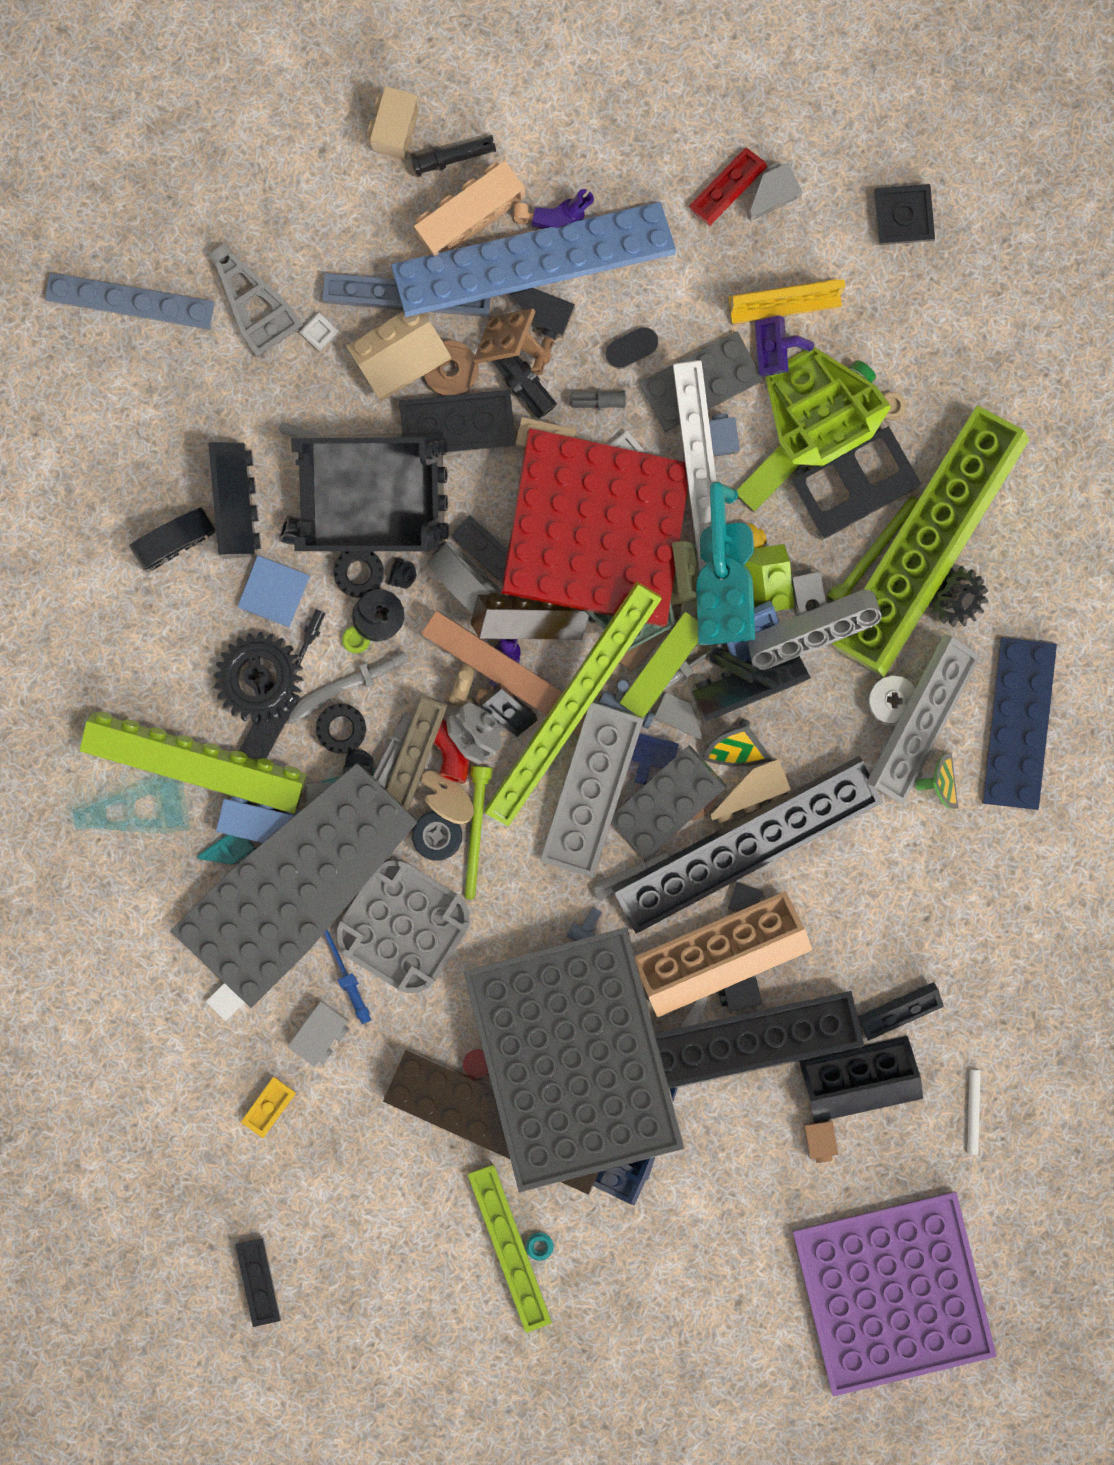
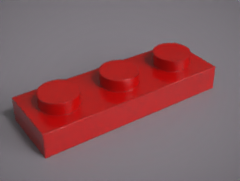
[688,147,768,226]

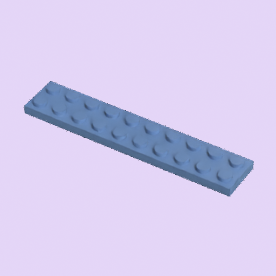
[391,202,676,317]

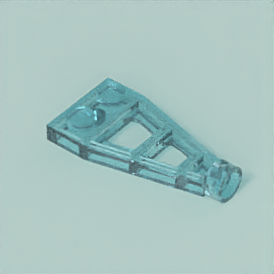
[73,777,191,834]

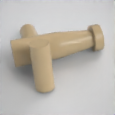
[444,662,475,706]

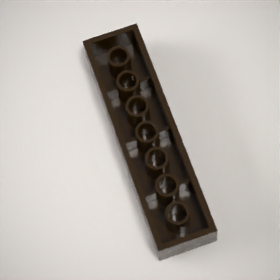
[383,1049,600,1195]

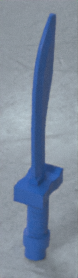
[324,929,372,1025]

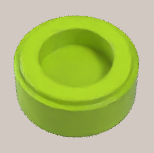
[342,626,370,654]

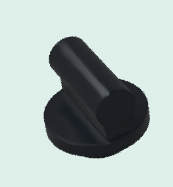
[387,558,417,589]
[343,750,373,775]

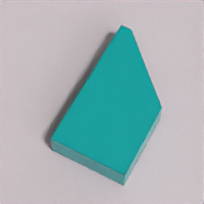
[197,834,255,865]

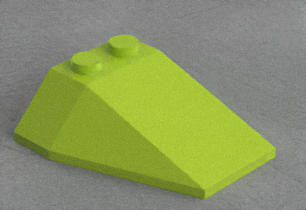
[766,347,891,466]

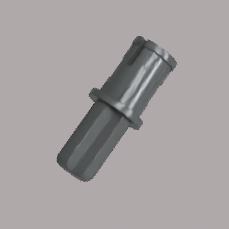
[570,388,626,411]

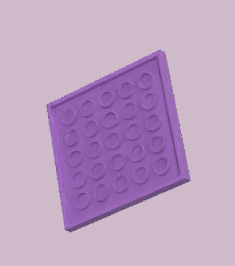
[792,1191,997,1397]

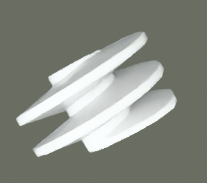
[868,676,916,726]

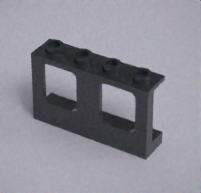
[789,426,922,540]

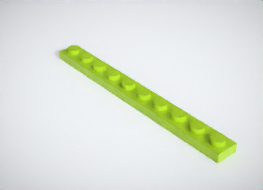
[484,582,662,827]

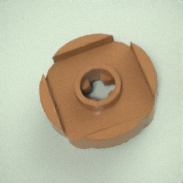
[424,340,479,396]

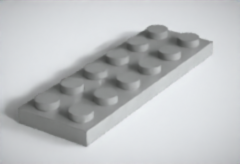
[867,634,980,804]
[540,702,644,878]

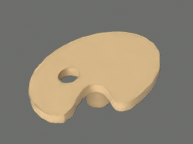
[421,771,474,824]

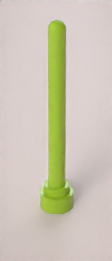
[826,496,918,602]
[464,766,493,900]

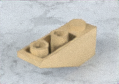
[709,759,791,824]

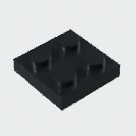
[874,184,935,245]

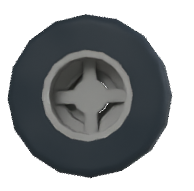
[412,811,462,861]

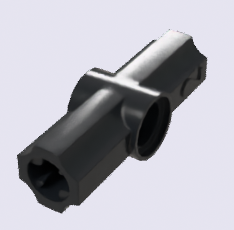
[492,356,557,419]

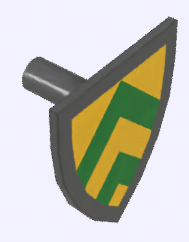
[702,719,772,766]

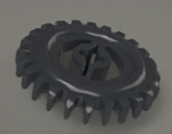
[213,632,304,723]

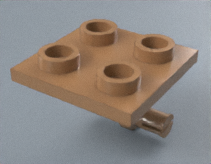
[473,308,554,375]

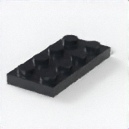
[399,390,516,453]

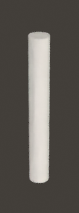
[967,1069,980,1155]

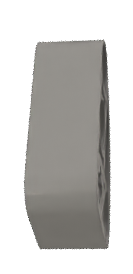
[427,541,505,614]

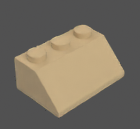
[346,312,452,402]

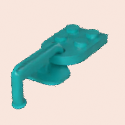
[696,482,755,645]

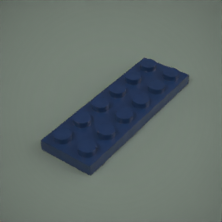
[982,637,1057,810]

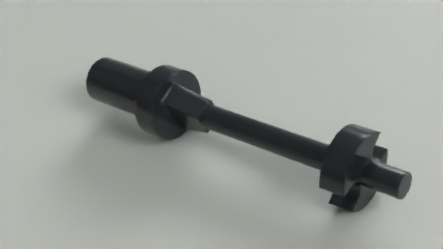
[295,609,326,683]

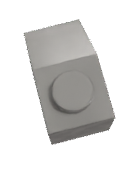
[749,162,803,221]

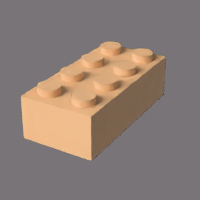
[414,161,525,256]

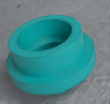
[526,1232,554,1261]

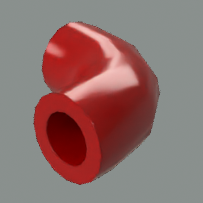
[434,719,470,784]

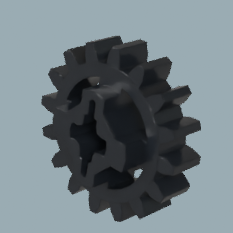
[929,566,989,627]

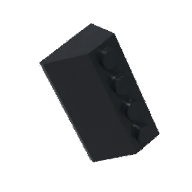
[208,442,261,559]
[691,656,811,723]
[799,1036,923,1123]

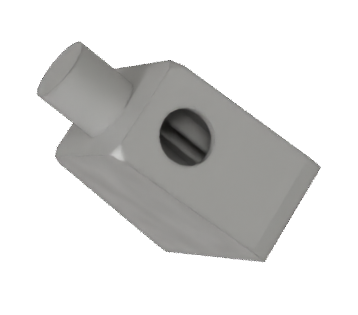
[791,567,826,616]

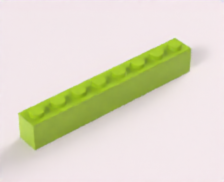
[80,712,307,814]

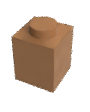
[803,1119,838,1163]

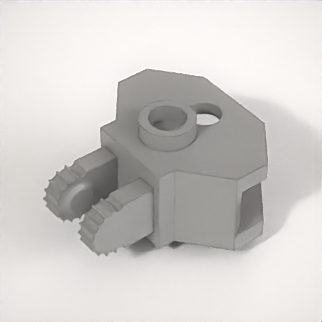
[446,702,505,764]

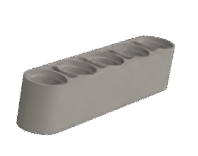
[747,590,881,670]

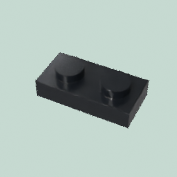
[479,683,538,737]

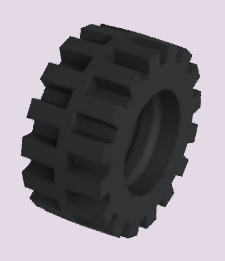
[333,551,384,598]
[316,703,366,754]

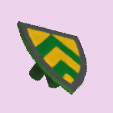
[915,753,958,809]

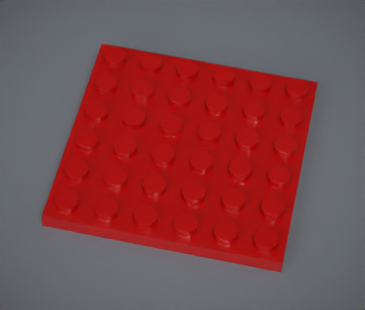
[501,428,688,627]

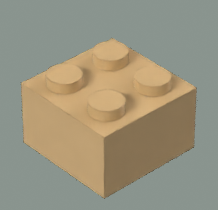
[367,86,420,160]

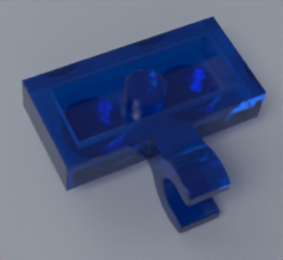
[631,733,679,785]

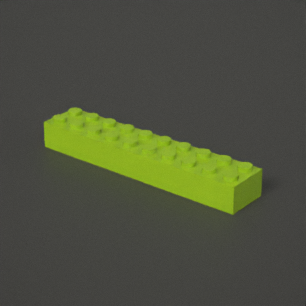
[831,405,1029,677]

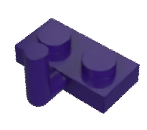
[755,315,814,377]

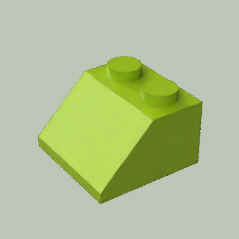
[745,544,795,611]

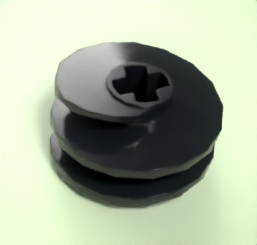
[351,589,405,642]

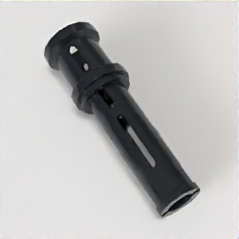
[410,135,496,178]

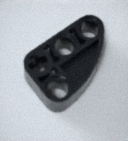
[129,507,216,573]

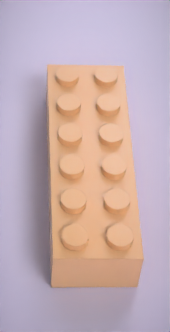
[635,891,812,1017]

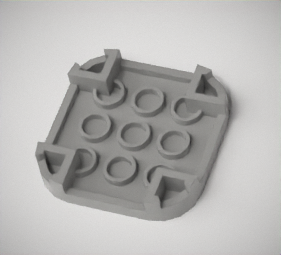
[337,860,470,993]

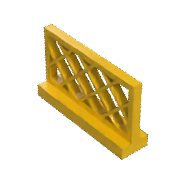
[728,279,846,325]

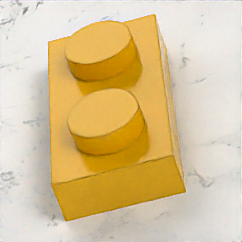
[241,1076,297,1138]

